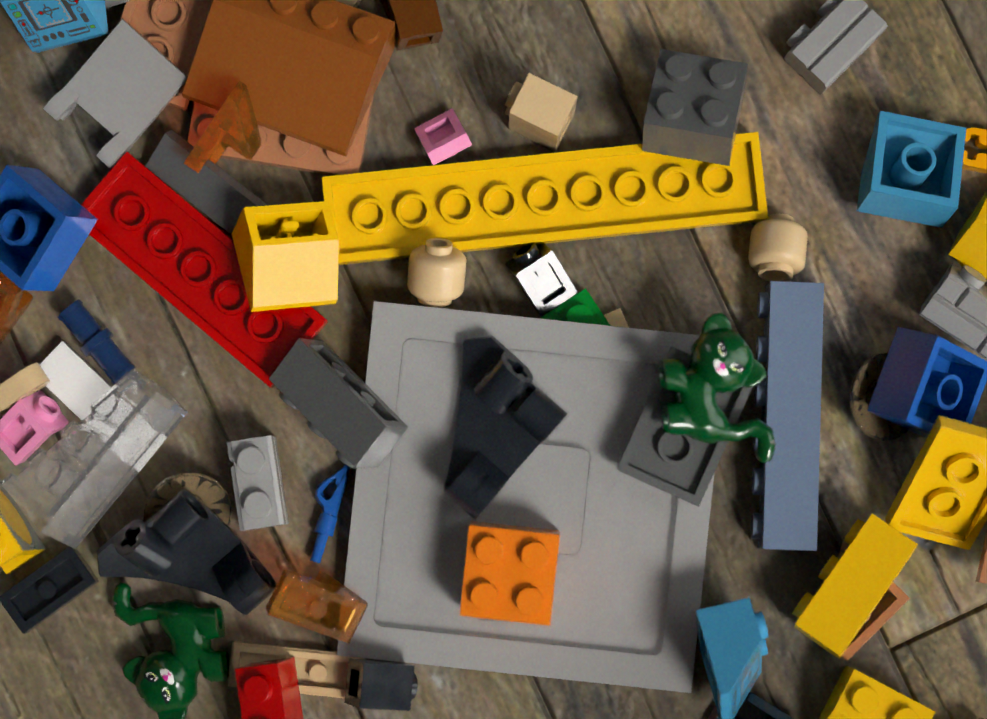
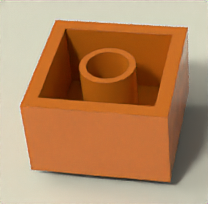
[459,521,560,626]

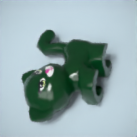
[658,312,776,463]
[112,582,229,719]

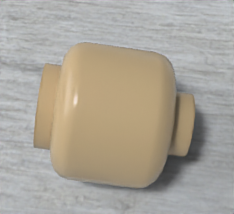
[748,213,808,282]
[407,238,467,307]

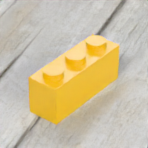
[792,513,918,659]

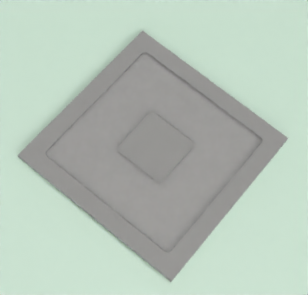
[337,301,714,693]

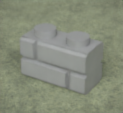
[784,0,888,94]
[919,264,987,360]
[227,435,289,531]

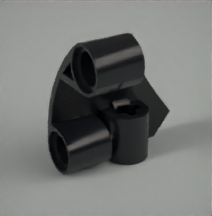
[444,336,568,520]
[97,489,278,615]

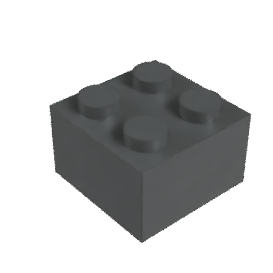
[642,49,748,166]

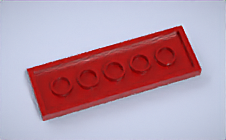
[81,152,328,388]

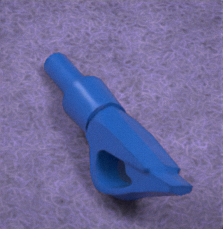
[310,465,351,563]

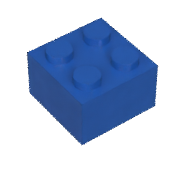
[0,165,98,291]
[867,327,987,438]

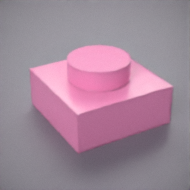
[414,108,472,165]

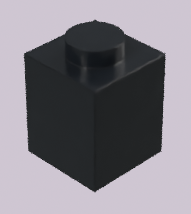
[344,658,418,711]

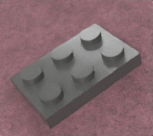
[616,346,753,507]

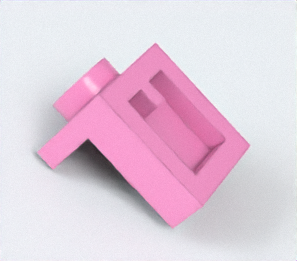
[0,391,69,466]

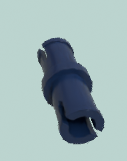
[57,300,136,385]

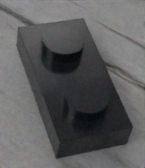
[0,545,99,634]

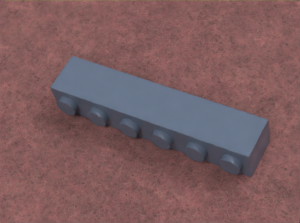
[750,281,824,551]

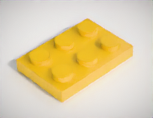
[885,416,987,550]

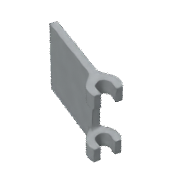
[43,19,188,168]

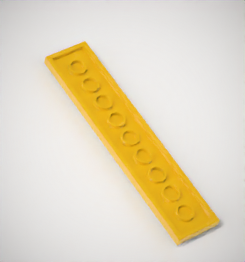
[322,132,768,265]

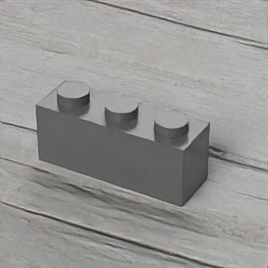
[269,338,408,468]

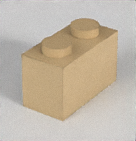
[505,73,578,152]

